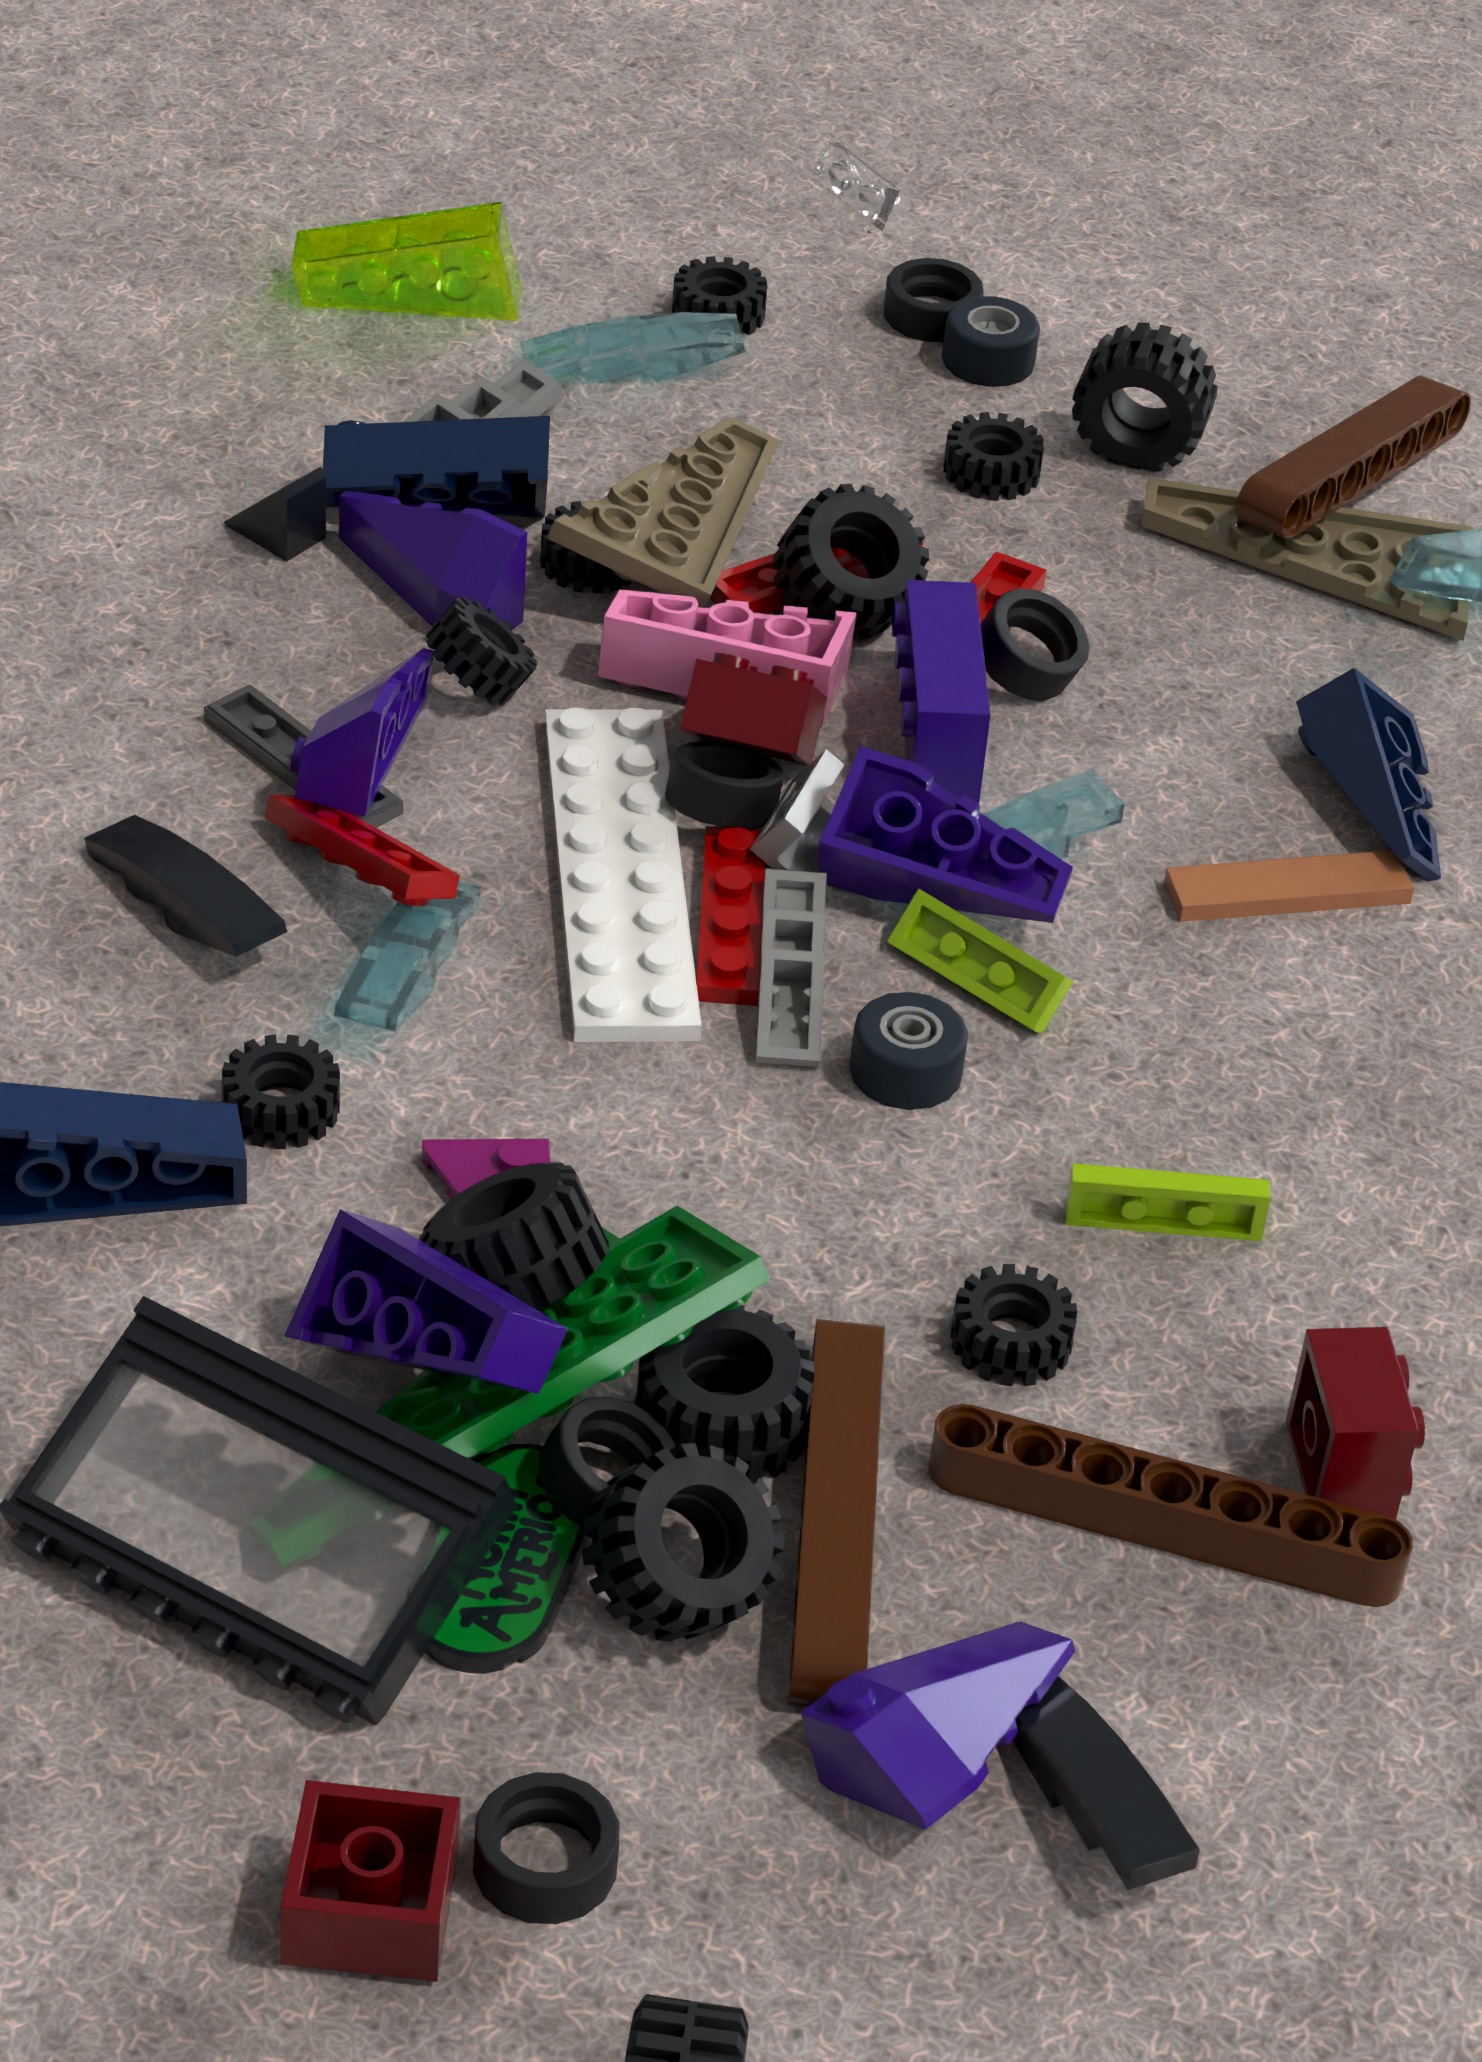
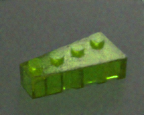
[291,202,522,321]

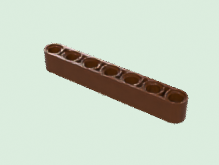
[1236,375,1471,540]
[788,1319,885,1706]
[928,1404,1413,1607]

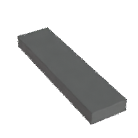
[204,684,403,828]

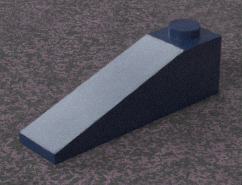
[1296,668,1441,881]

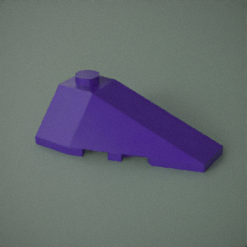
[339,491,527,631]
[290,648,434,817]
[817,746,1073,923]
[801,1621,1075,1830]

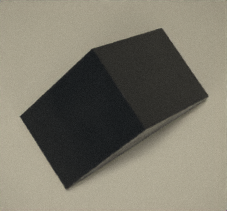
[224,466,326,562]

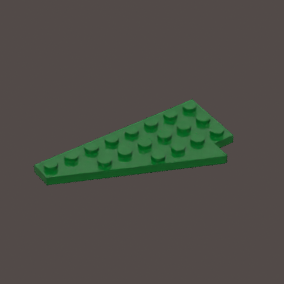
[249,1205,771,1568]

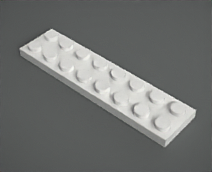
[544,708,702,1042]

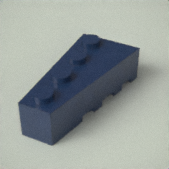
[323,416,550,517]

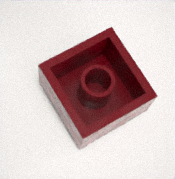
[680,653,827,765]
[1286,1327,1425,1520]
[280,1780,461,1982]

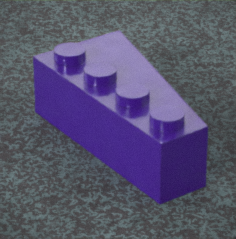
[892,580,991,804]
[284,1209,568,1394]

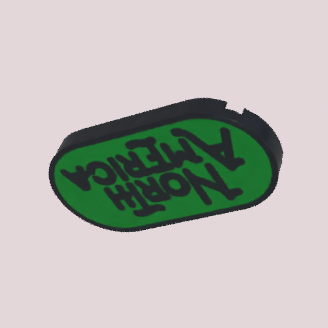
[407,1444,589,1674]

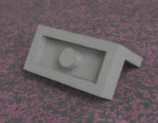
[750,749,844,872]

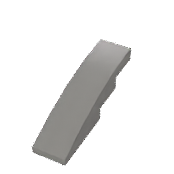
[403,359,564,422]
[755,869,827,1068]

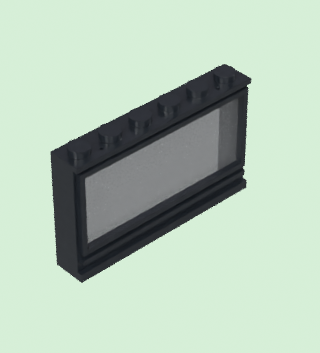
[0,1296,517,1725]

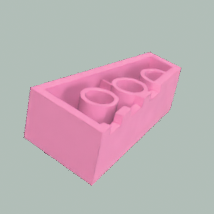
[598,589,856,727]

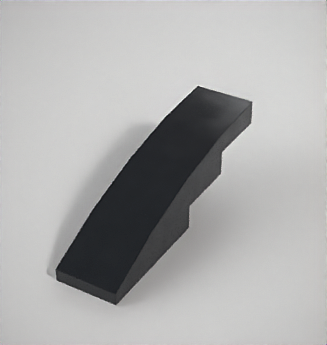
[84,815,287,957]
[1012,1676,1200,1890]

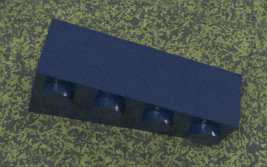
[0,1082,247,1227]

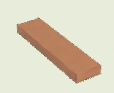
[1164,850,1414,922]

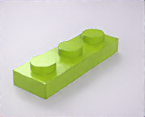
[887,889,1074,1034]
[1065,1163,1271,1241]

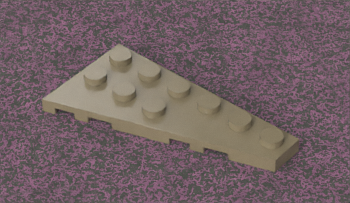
[547,417,779,608]
[1141,478,1474,641]

